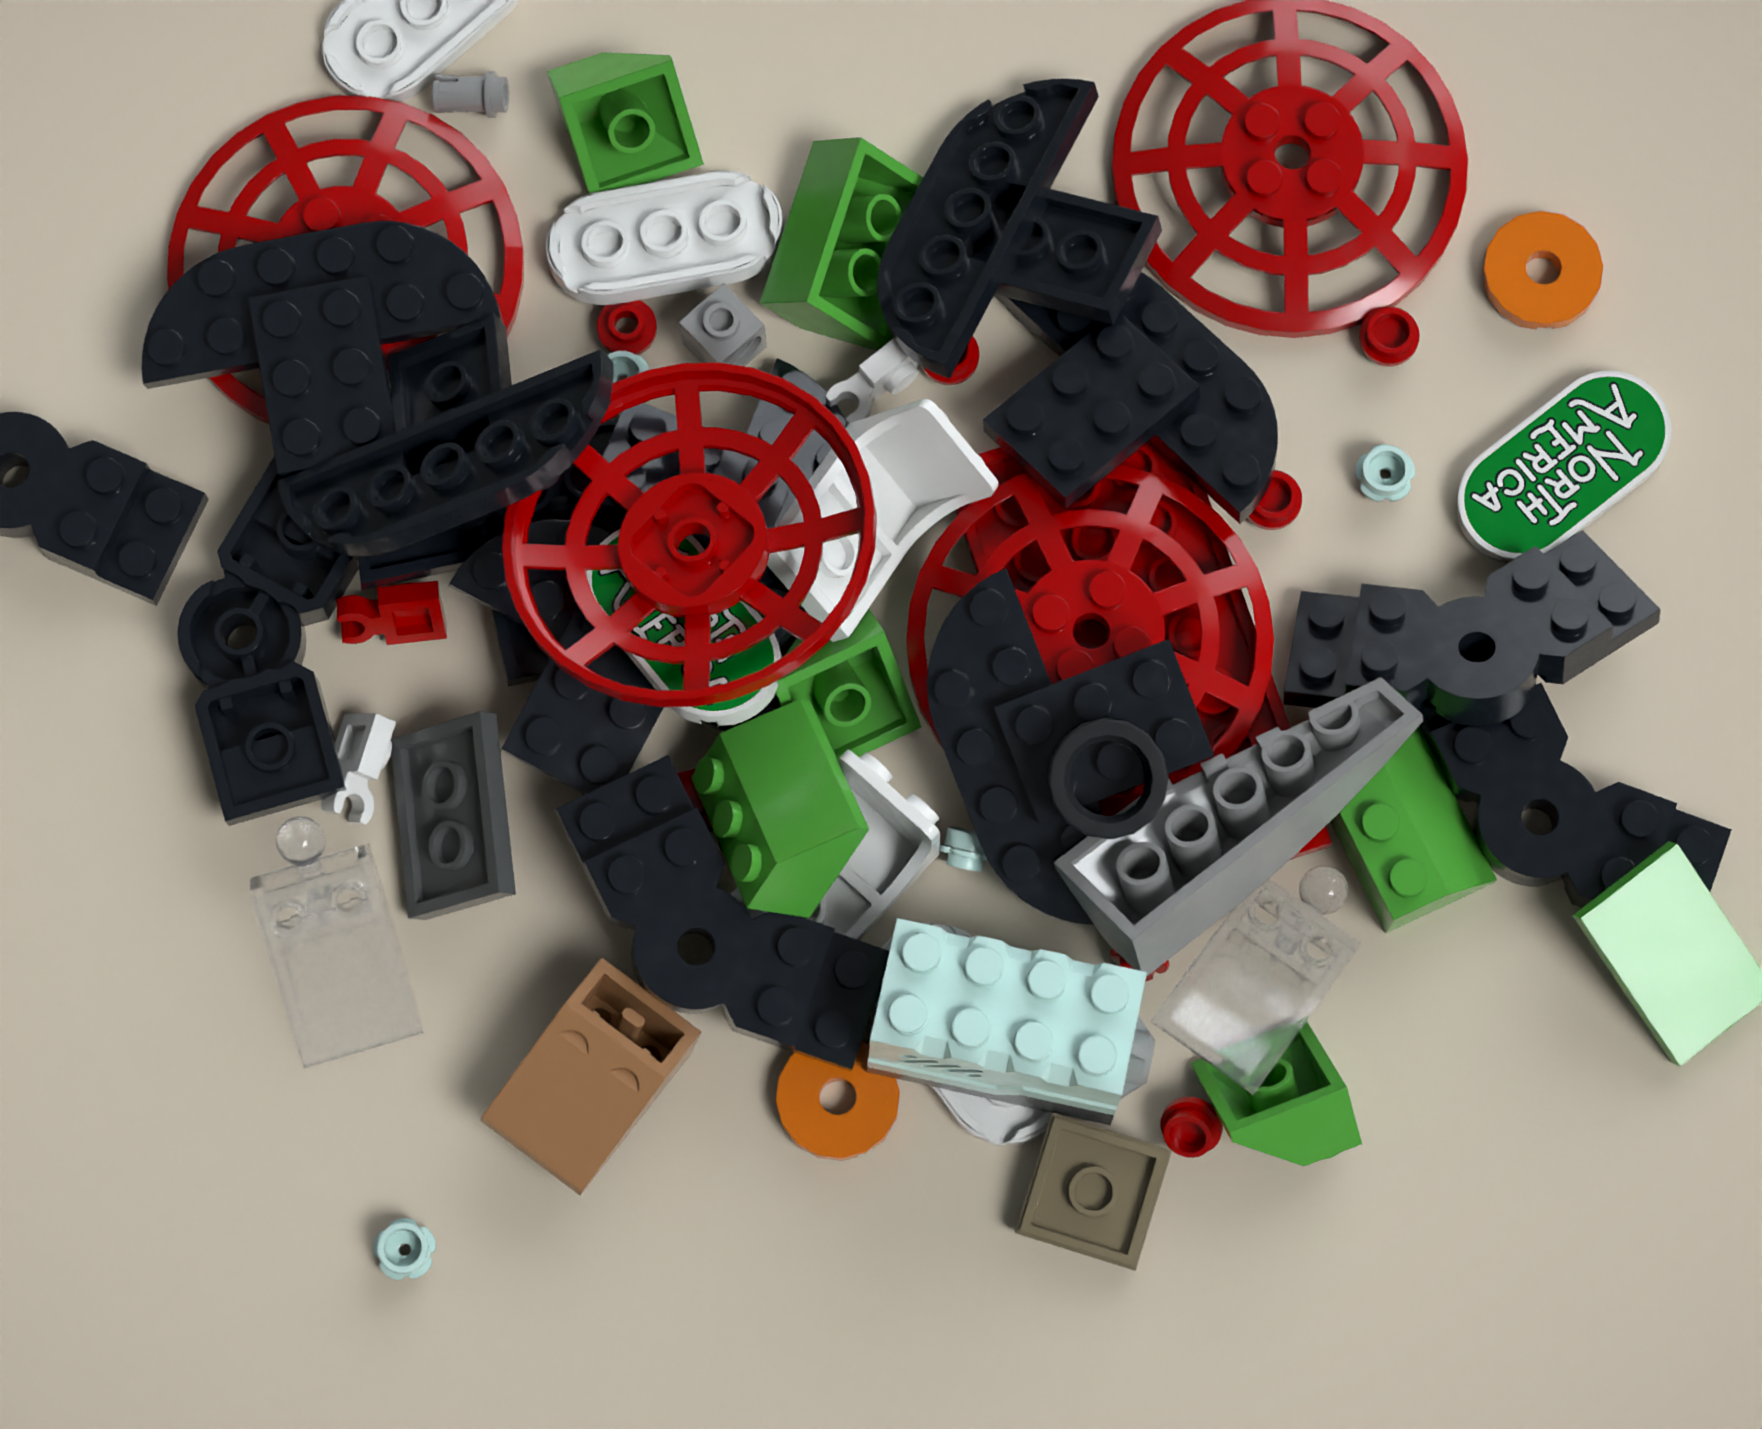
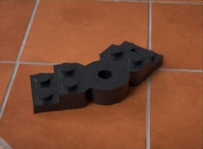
[0,412,209,606]
[177,455,359,826]
[1284,530,1661,726]
[1419,660,1732,908]
[555,755,890,1071]

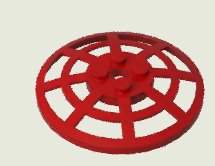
[1111,0,1468,338]
[167,96,525,424]
[502,362,877,707]
[906,465,1274,816]

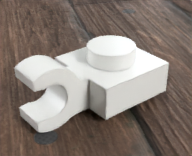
[826,338,920,425]
[321,713,396,825]

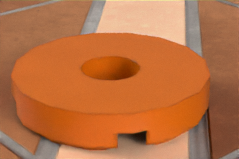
[1483,211,1603,330]
[776,1041,900,1161]

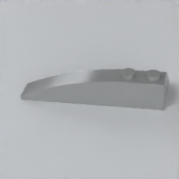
[1054,677,1423,977]

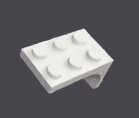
[767,399,998,642]
[731,749,940,940]

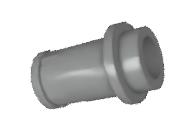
[432,71,509,118]

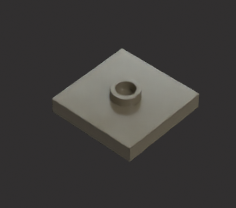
[1015,1113,1172,1271]

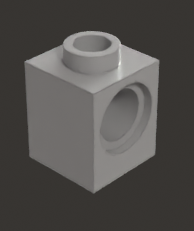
[679,283,767,366]

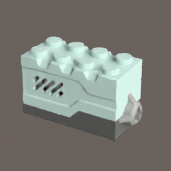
[867,918,1155,1125]

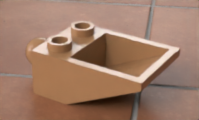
[480,957,702,1196]

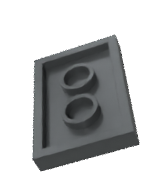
[391,711,516,920]

